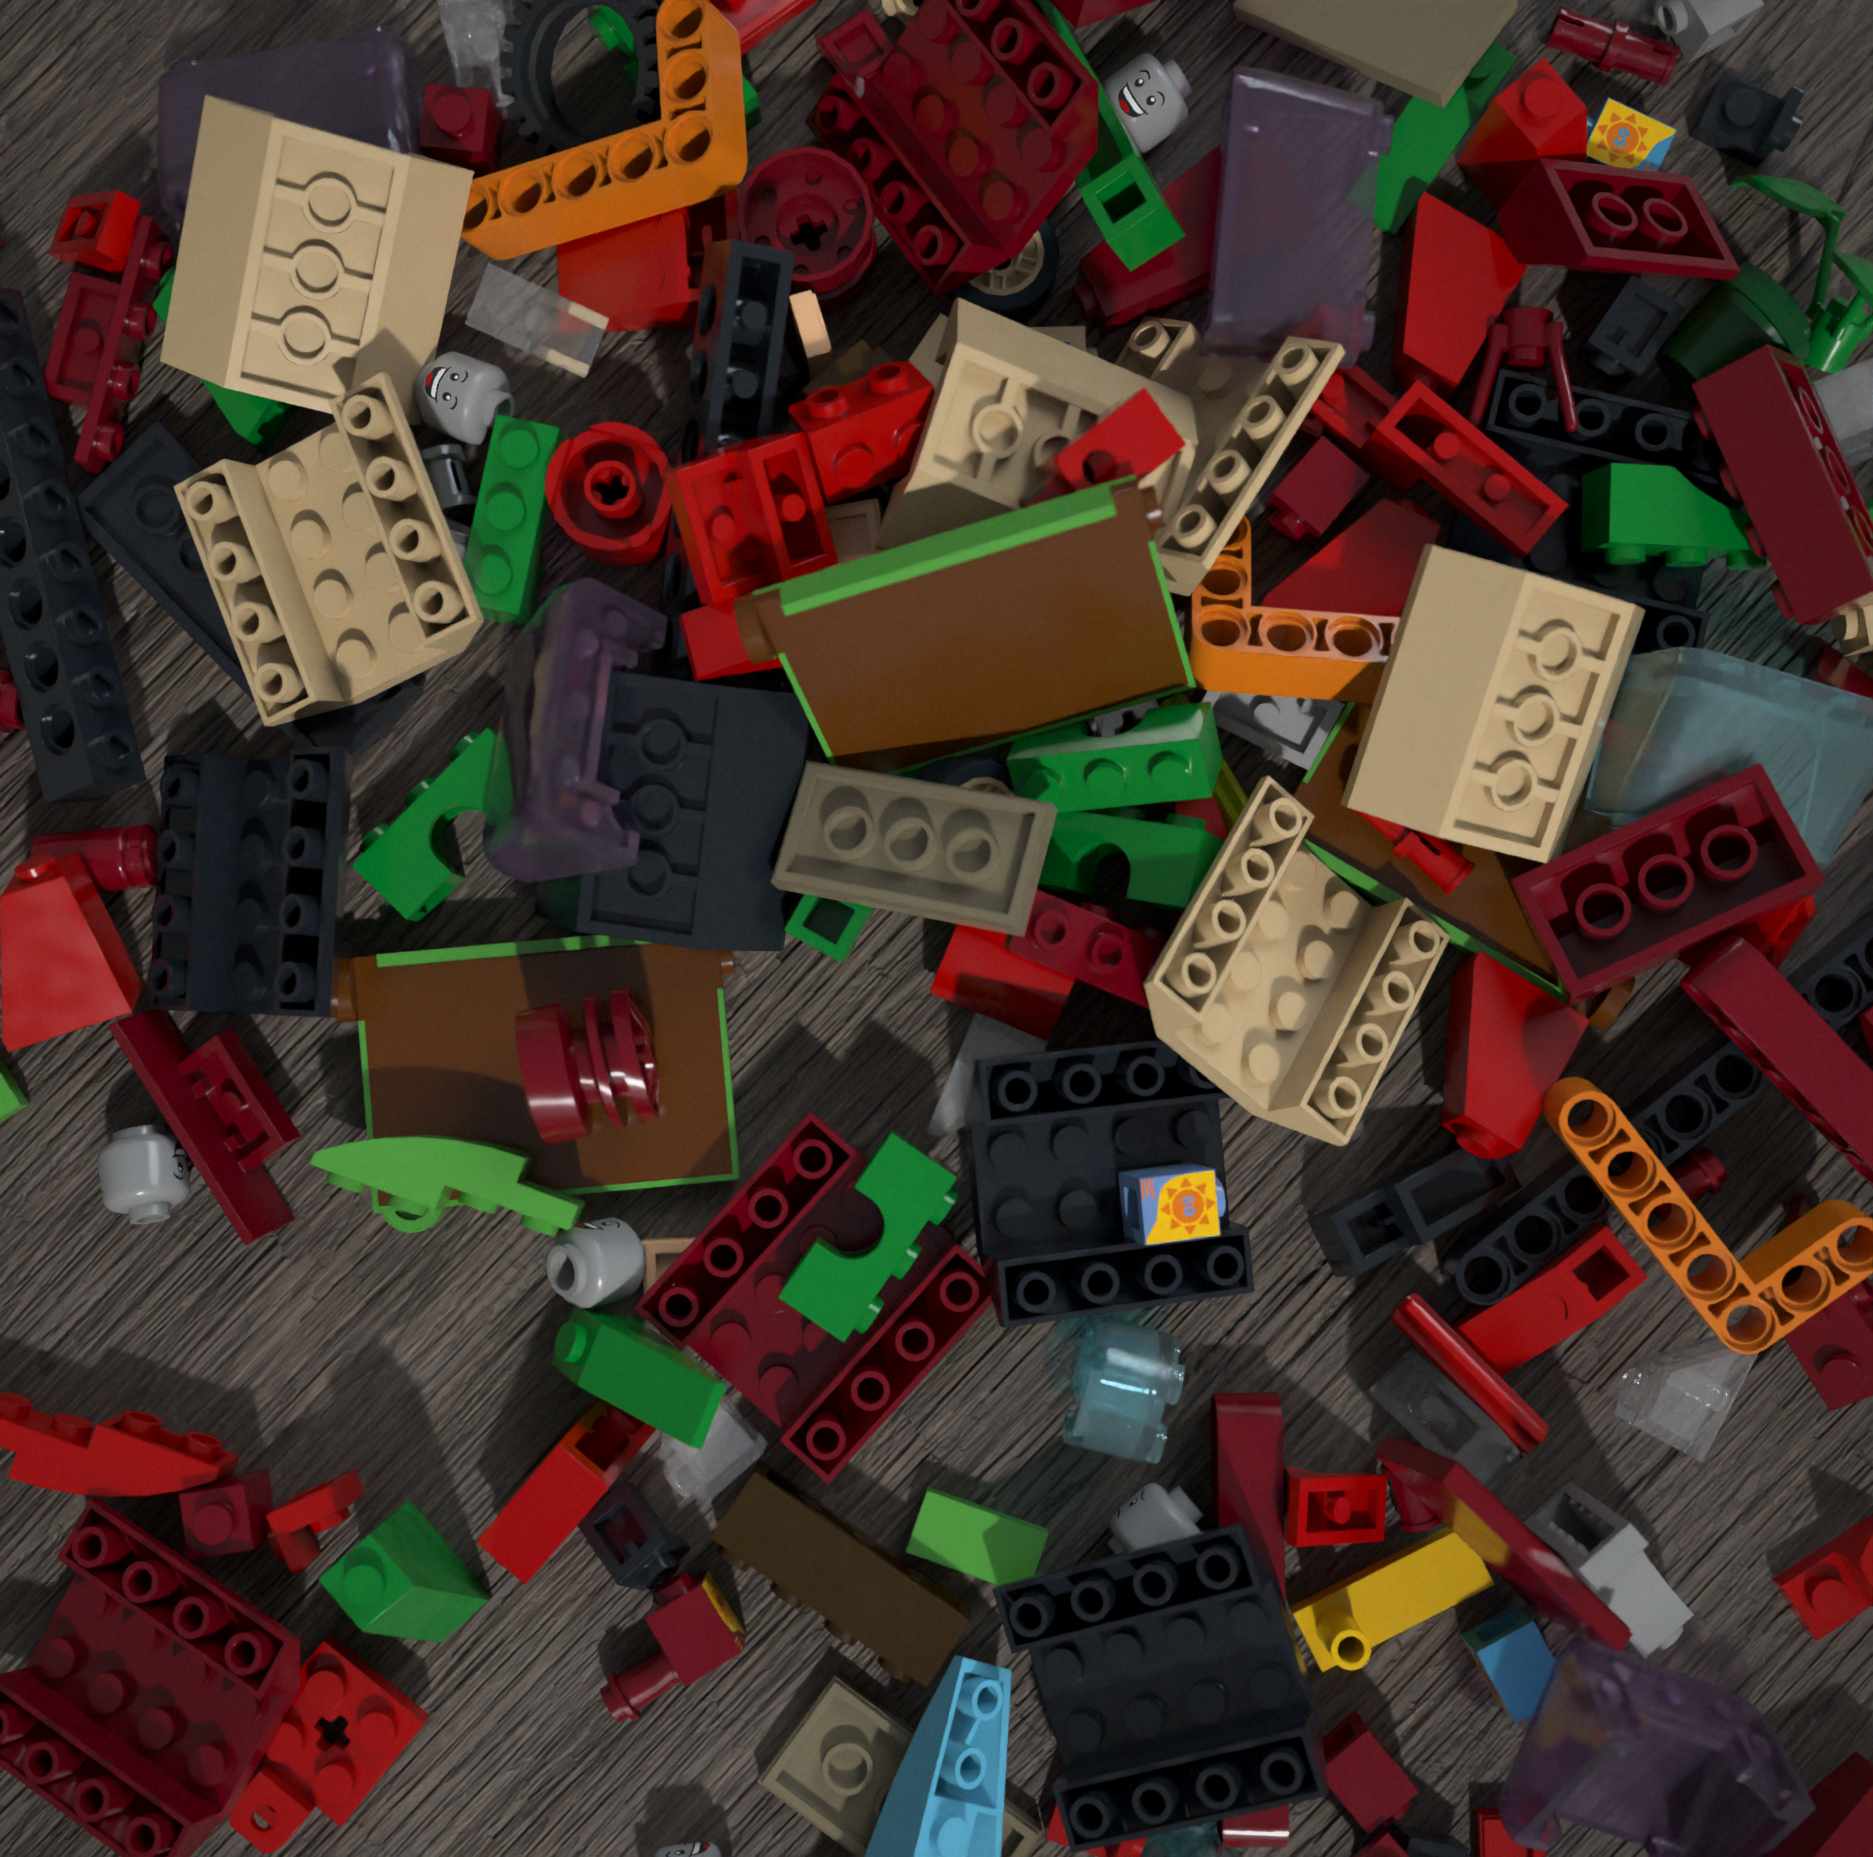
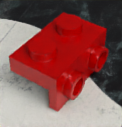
[788,361,935,505]

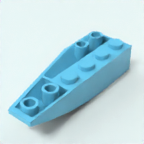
[865,1655,1012,1857]

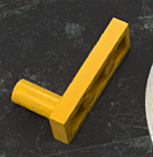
[1289,1526,1495,1672]

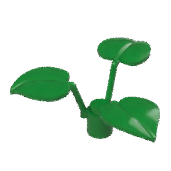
[1730,175,1873,375]

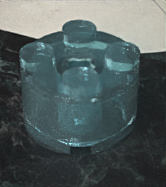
[1063,1315,1185,1464]

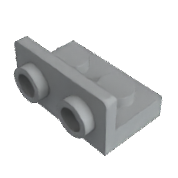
[1201,690,1345,770]

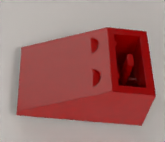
[557,185,742,335]

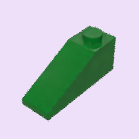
[1342,41,1517,239]
[551,1306,727,1449]

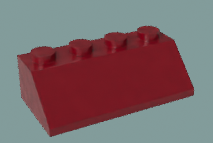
[1692,344,1873,625]
[1511,763,1826,1007]

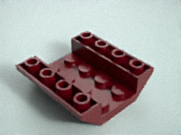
[805,0,1099,295]
[633,1111,992,1484]
[0,1498,301,1857]

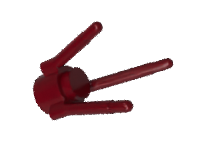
[1466,306,1578,432]

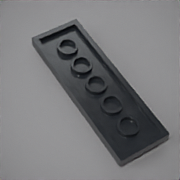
[75,421,426,764]

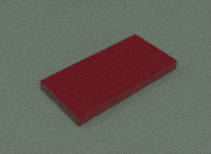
[1374,1436,1633,1653]

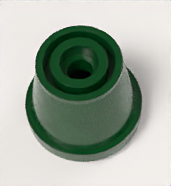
[1654,262,1811,405]

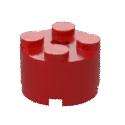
[545,422,673,567]

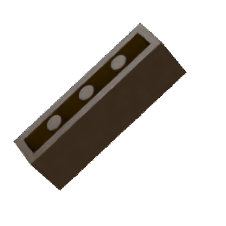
[710,1459,971,1688]

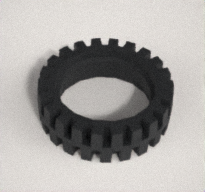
[499,0,663,157]

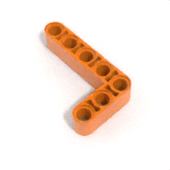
[460,0,748,261]
[1184,515,1401,703]
[1543,1077,1873,1355]

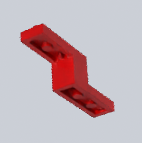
[1269,322,1568,560]

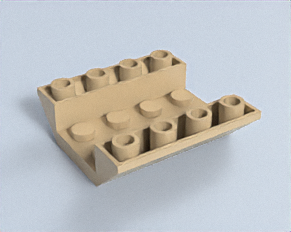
[160,94,474,425]
[874,297,1198,551]
[1114,316,1345,597]
[173,372,484,726]
[1340,543,1646,863]
[1144,775,1450,1146]

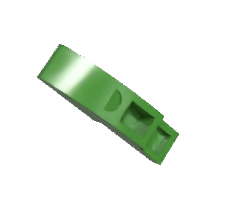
[310,1135,586,1236]

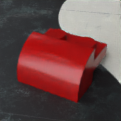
[663,431,839,605]
[929,924,1075,1042]

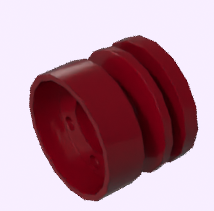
[736,146,878,314]
[515,986,661,1146]

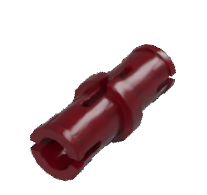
[1545,6,1681,86]

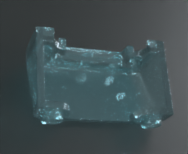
[1584,647,1873,869]

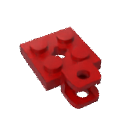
[229,1634,430,1854]

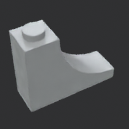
[1523,1481,1694,1658]

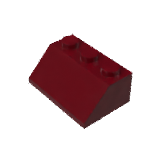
[1496,157,1740,280]

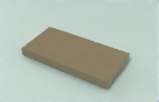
[1233,0,1518,109]
[771,760,1057,937]
[757,1670,1043,1857]

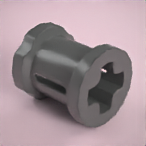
[419,444,478,522]

